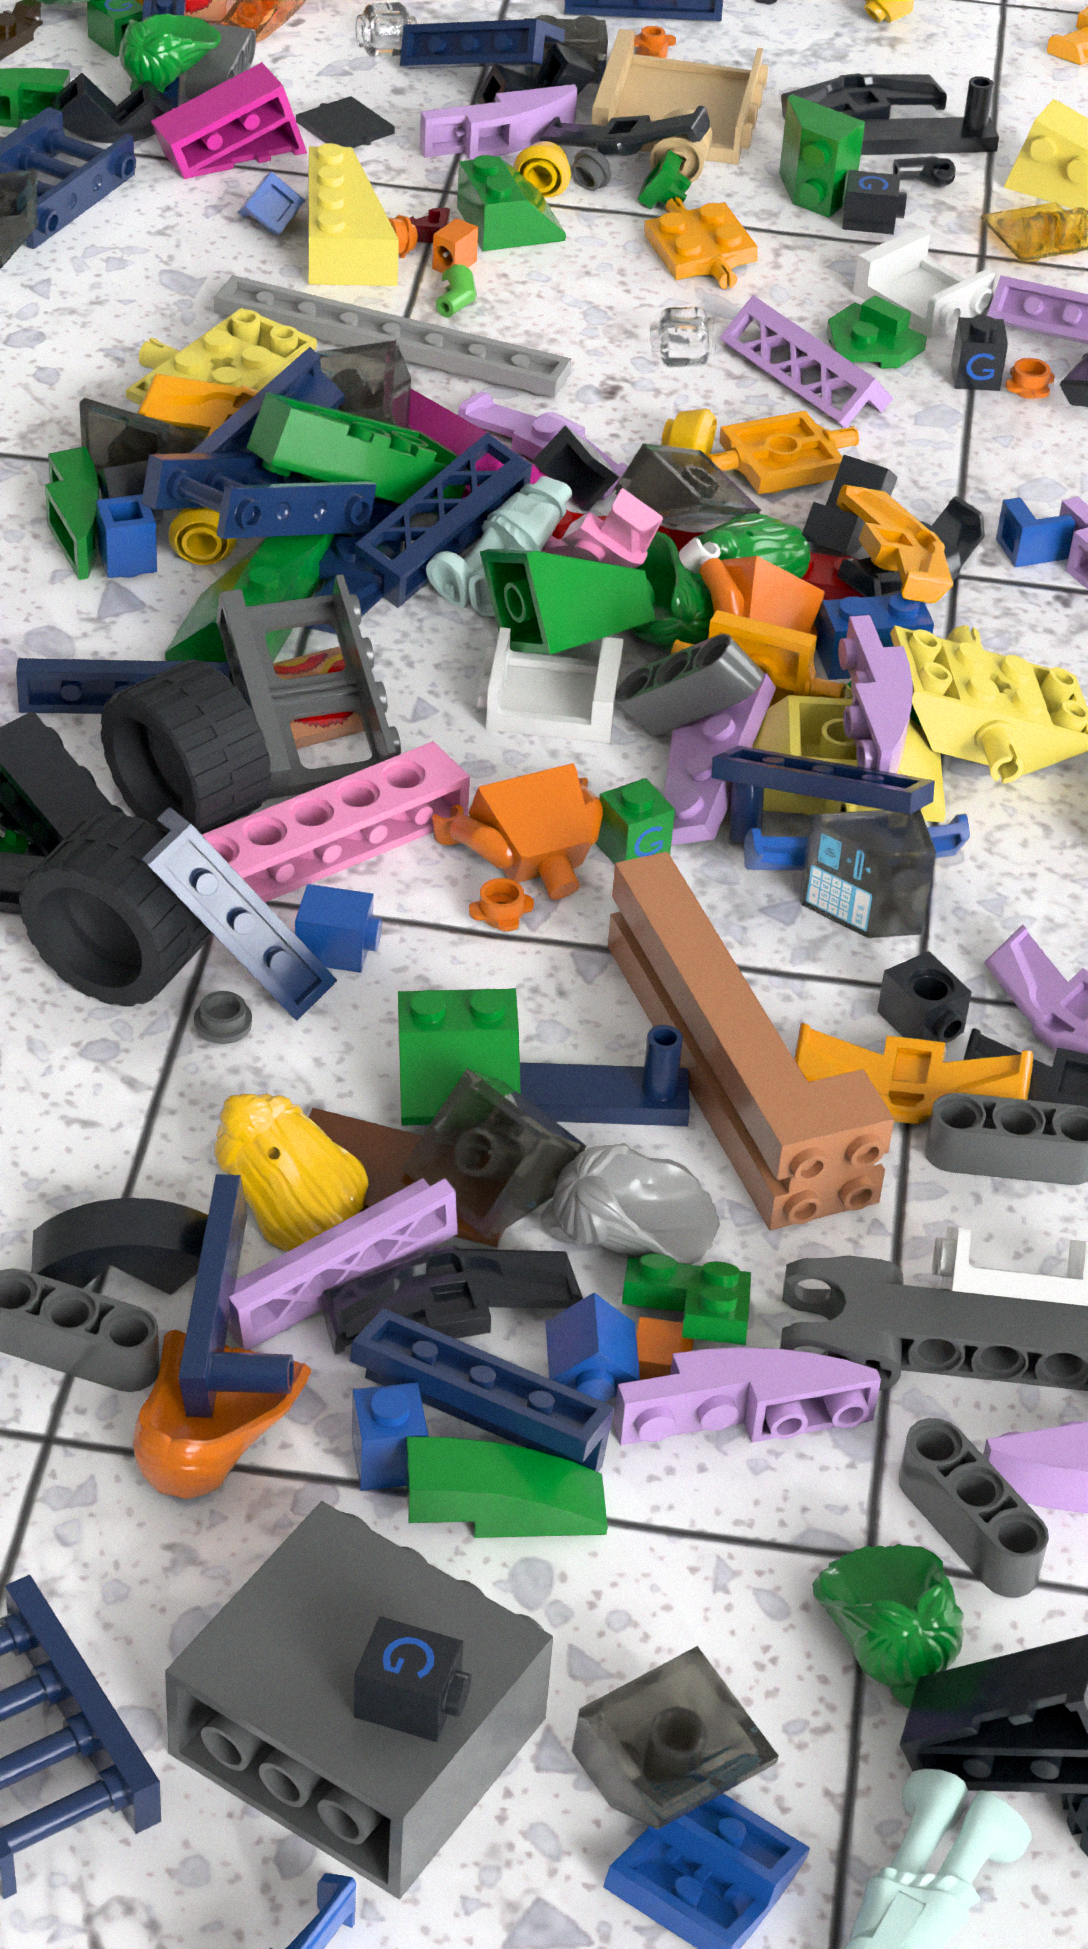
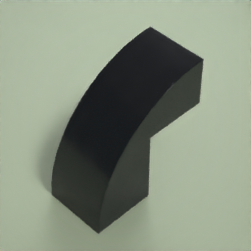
[475,43,595,104]
[51,73,172,143]
[802,455,898,555]
[31,1198,208,1296]

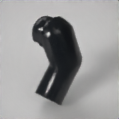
[893,156,956,188]

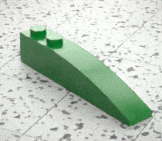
[165,533,348,663]

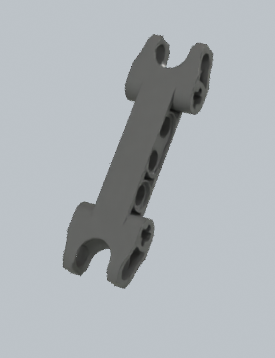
[779,1255,1088,1391]

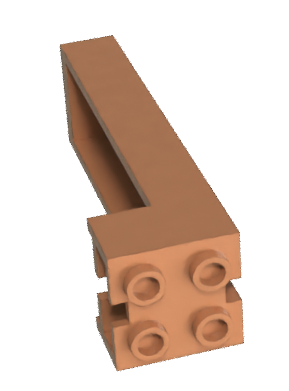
[608,852,894,1230]

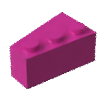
[151,62,307,179]

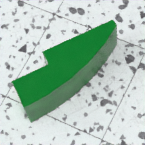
[0,68,70,128]
[45,446,99,580]
[406,1436,608,1538]

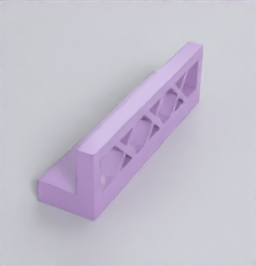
[987,275,1088,344]
[719,295,893,428]
[228,1178,458,1350]

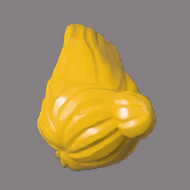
[214,1093,369,1251]

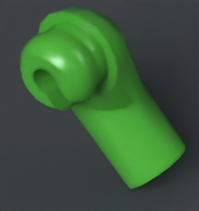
[436,264,477,318]

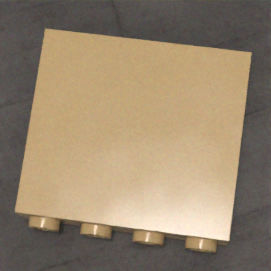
[591,29,769,165]

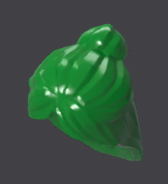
[119,14,221,93]
[694,513,811,579]
[631,532,714,654]
[812,1544,964,1709]

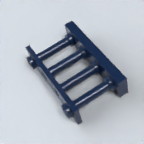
[0,107,136,249]
[142,452,377,539]
[0,1574,162,1899]

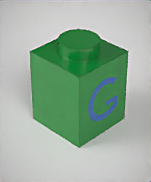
[87,0,143,57]
[596,778,675,865]

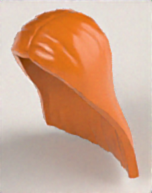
[133,1329,311,1499]

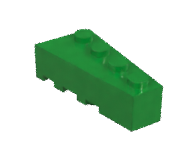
[247,392,469,515]

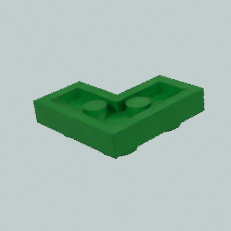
[622,1254,751,1345]

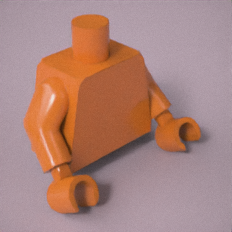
[432,763,603,900]

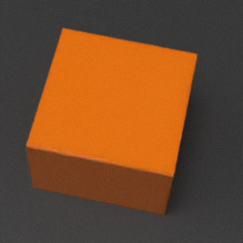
[432,218,478,273]
[636,1316,694,1380]

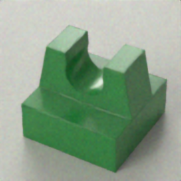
[637,149,692,209]

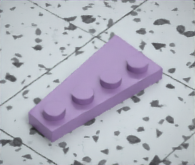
[664,673,776,846]

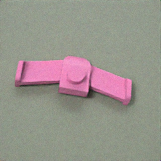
[541,488,663,569]

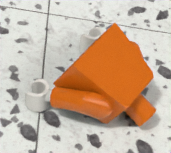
[679,538,825,636]

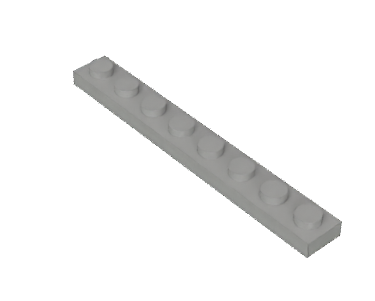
[214,275,572,397]

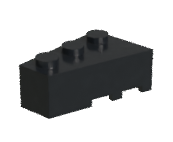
[0,711,124,857]
[899,1634,1088,1794]

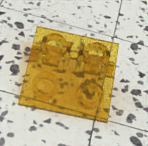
[981,202,1088,262]

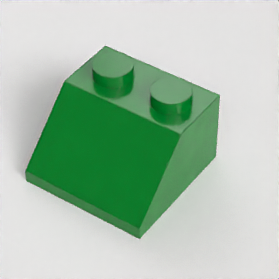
[779,94,865,218]
[457,155,566,251]
[398,988,521,1126]

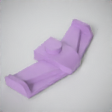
[458,391,633,500]
[984,925,1088,1054]

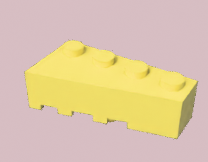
[1004,99,1088,213]
[308,143,399,286]

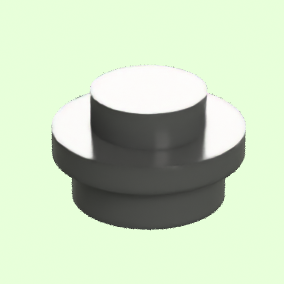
[571,149,612,191]
[194,991,252,1044]

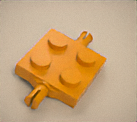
[644,197,758,289]
[705,410,859,494]
[671,610,846,708]

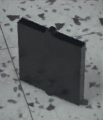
[296,96,395,148]

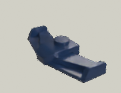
[304,497,403,634]

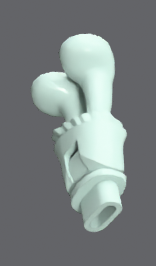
[426,476,572,617]
[844,1769,1032,1949]

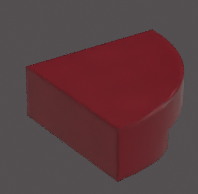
[409,208,450,243]

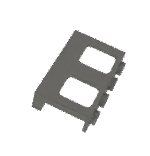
[216,574,401,799]

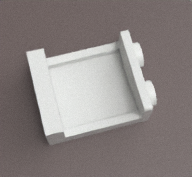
[853,227,995,339]
[477,627,624,744]
[932,1226,1088,1306]

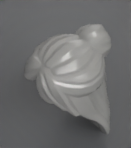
[541,1143,720,1265]

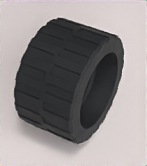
[100,660,272,835]
[19,812,212,1007]

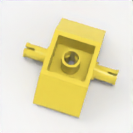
[126,308,317,438]
[890,625,1088,783]
[730,682,946,831]

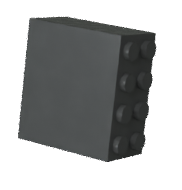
[165,1501,553,1900]

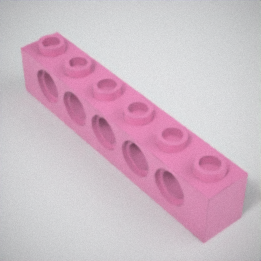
[202,741,470,902]

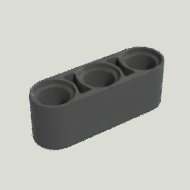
[185,23,256,100]
[616,633,764,736]
[924,1093,1088,1185]
[0,1268,160,1392]
[898,1418,1049,1598]

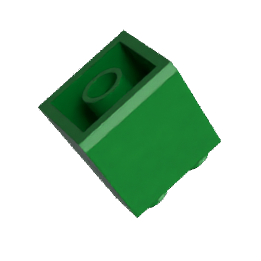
[480,549,656,655]

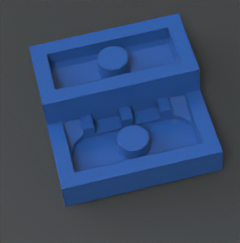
[603,1773,810,1949]

